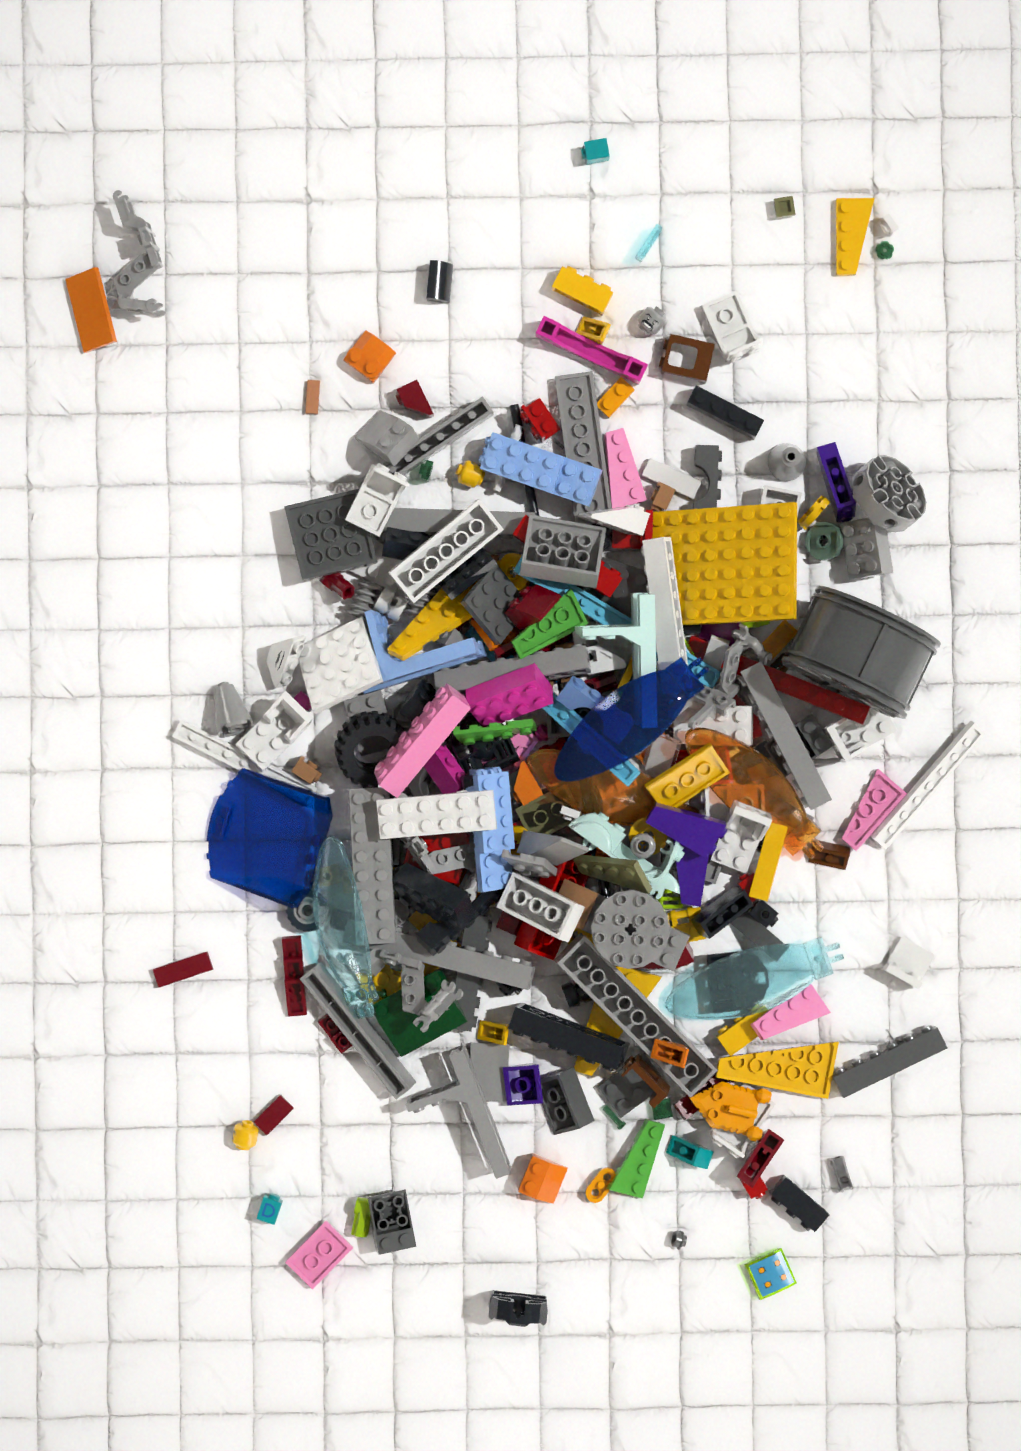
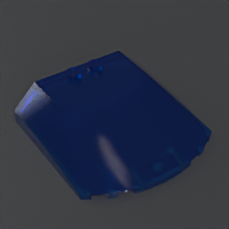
[206,768,333,908]

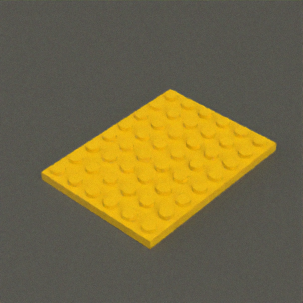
[653,502,797,625]

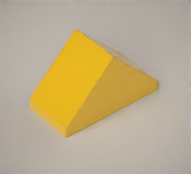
[576,316,611,345]
[477,1020,509,1045]

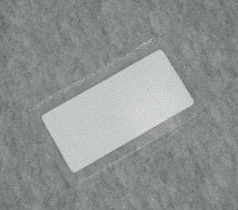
[638,731,682,783]

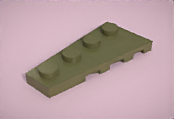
[573,855,652,894]

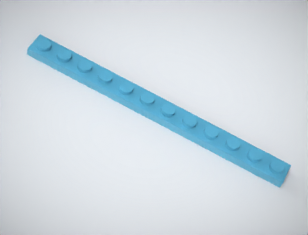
[513,555,721,689]
[464,626,641,787]

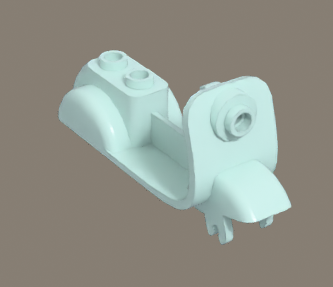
[568,812,685,899]

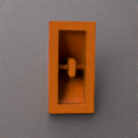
[650,1039,689,1068]

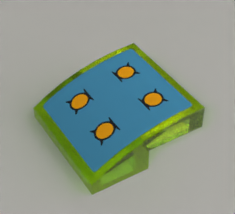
[744,1248,797,1300]

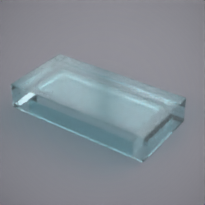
[635,224,663,263]

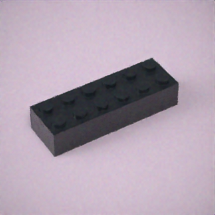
[508,1003,630,1071]

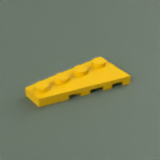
[836,198,875,275]

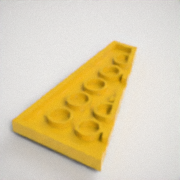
[387,581,477,661]
[574,965,662,1076]
[715,1042,839,1099]

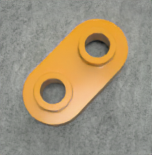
[586,1167,616,1203]

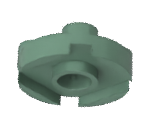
[805,522,843,561]

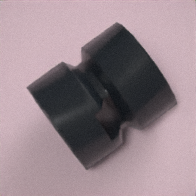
[561,982,592,1009]

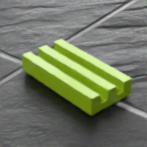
[655,889,683,909]

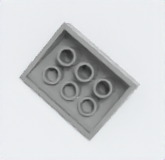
[520,515,606,588]

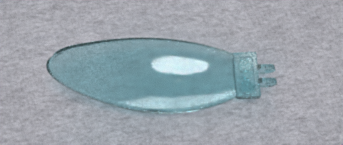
[313,835,379,1019]
[665,937,844,1020]

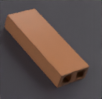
[305,380,320,414]

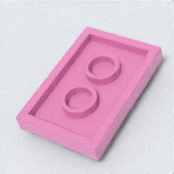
[285,1220,353,1290]

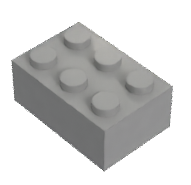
[840,517,894,580]

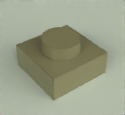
[773,196,796,219]

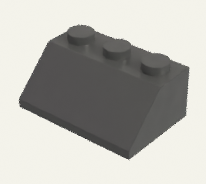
[540,1067,595,1135]

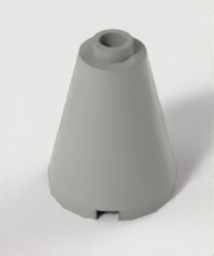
[768,443,806,481]
[215,682,254,737]

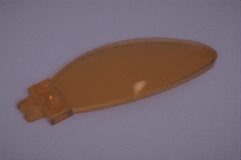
[685,727,824,859]
[527,749,700,826]

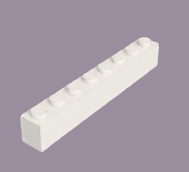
[641,537,691,695]

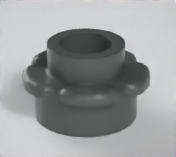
[671,1231,687,1250]

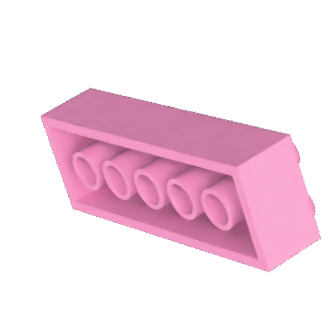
[374,683,471,798]

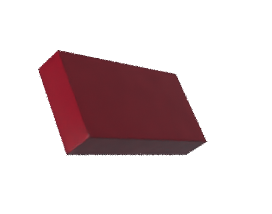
[254,1095,294,1135]

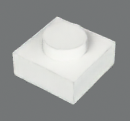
[880,213,900,236]
[560,806,581,821]

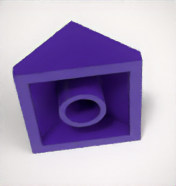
[503,1063,543,1106]

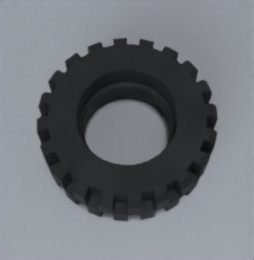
[334,711,404,788]

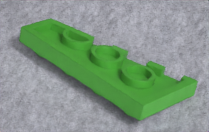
[511,589,588,659]
[453,719,537,745]
[607,1119,665,1199]

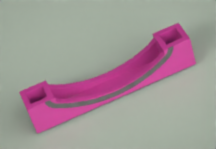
[535,316,648,385]

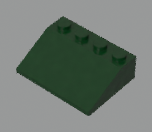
[370,970,468,1057]

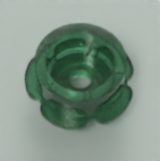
[875,241,894,260]

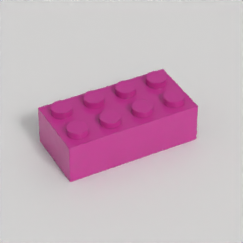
[466,663,553,728]

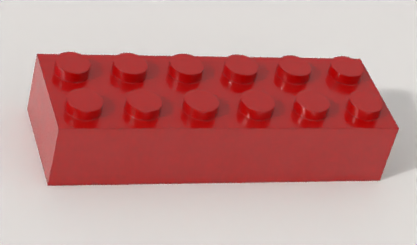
[513,850,592,960]

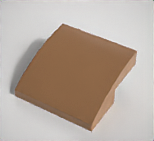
[559,879,599,930]

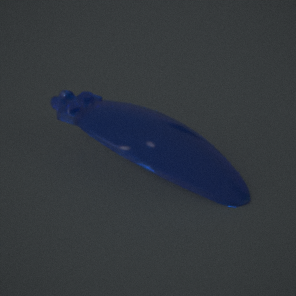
[554,657,710,782]

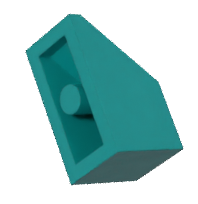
[666,1135,714,1169]

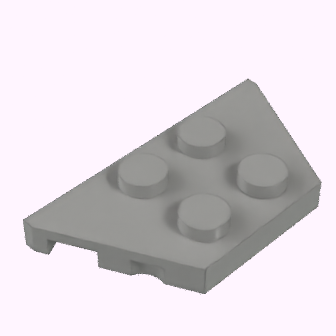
[501,849,557,878]

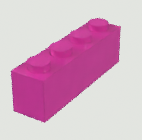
[424,745,466,794]

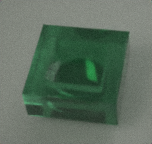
[419,460,434,482]
[652,1097,673,1120]

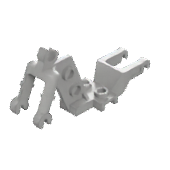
[107,190,166,317]
[667,623,772,729]
[395,793,478,902]
[337,948,463,1033]

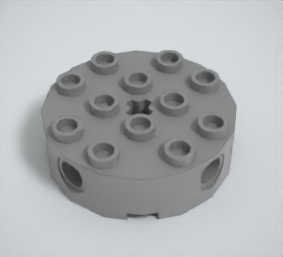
[852,455,927,533]
[591,890,671,969]

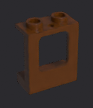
[658,334,715,384]
[621,1054,671,1108]

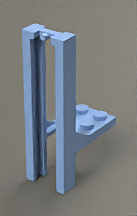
[363,610,487,694]

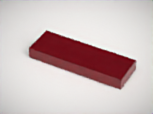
[153,951,214,988]

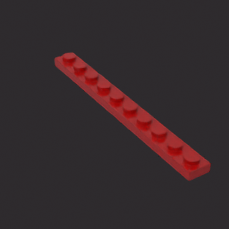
[687,636,871,725]

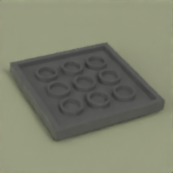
[284,489,377,581]

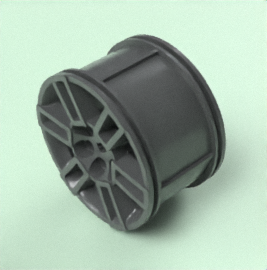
[781,586,941,719]

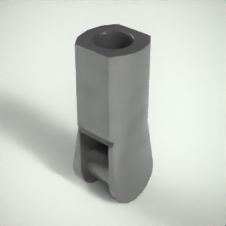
[831,1156,853,1193]

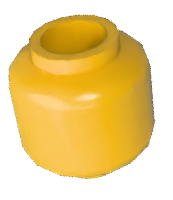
[455,460,485,488]
[232,1120,259,1150]

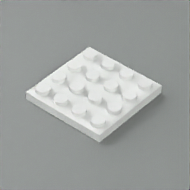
[298,616,383,714]

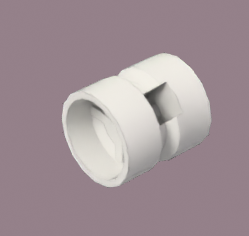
[374,587,409,622]

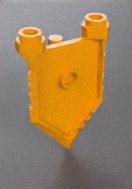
[690,1082,772,1142]

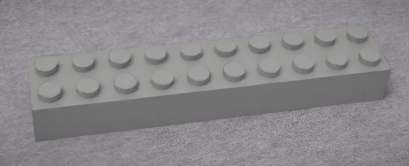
[554,933,718,1097]

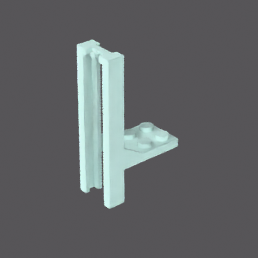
[575,592,657,728]

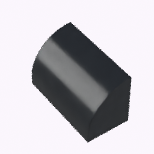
[426,260,453,303]

